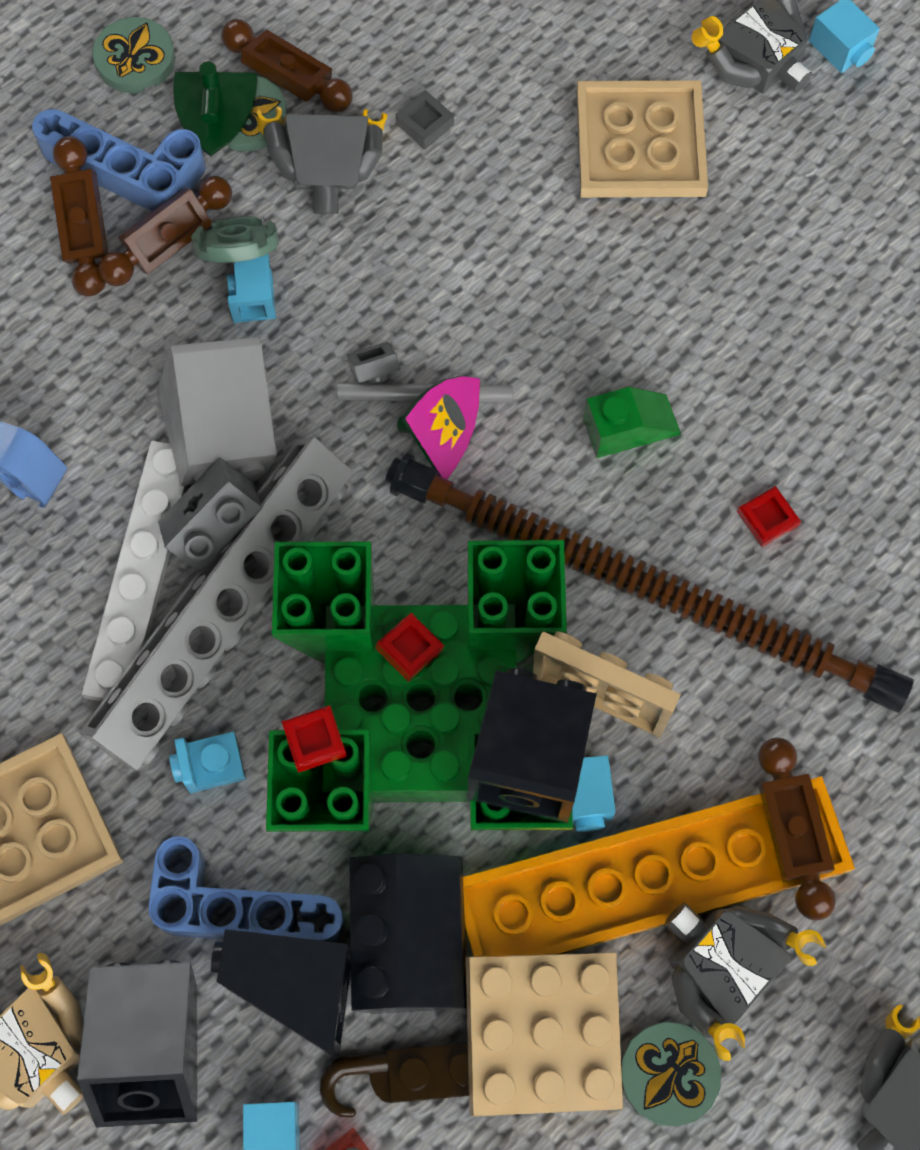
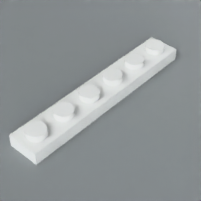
[82,441,188,701]

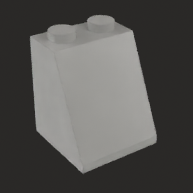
[157,337,277,486]

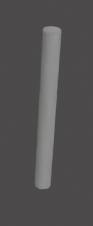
[337,383,513,403]

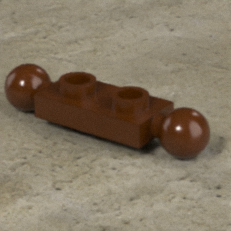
[221,19,353,112]
[50,136,108,296]
[99,176,232,286]
[758,737,836,921]

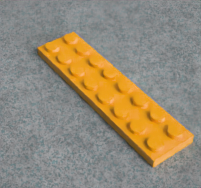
[463,776,855,957]

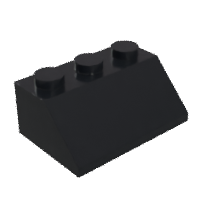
[349,853,467,1014]

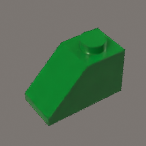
[583,387,681,458]

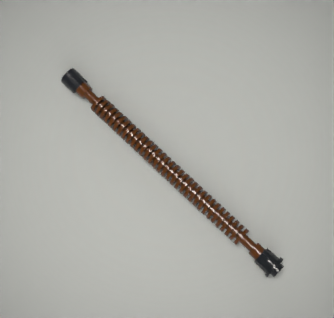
[385,453,914,713]

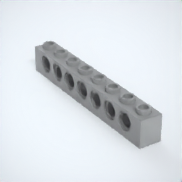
[79,437,354,771]

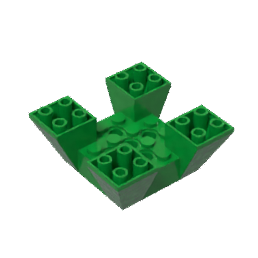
[266,540,573,832]

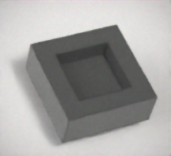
[395,90,454,150]
[346,342,401,384]

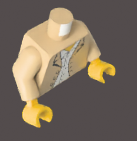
[0,953,84,1115]

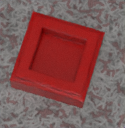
[737,486,801,547]
[375,613,444,682]
[282,705,346,773]

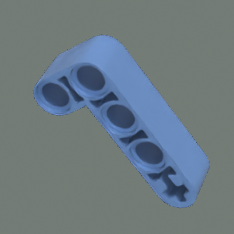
[32,109,206,211]
[0,421,67,508]
[149,836,345,942]

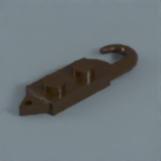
[319,1043,469,1118]

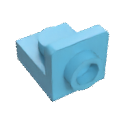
[169,731,246,794]

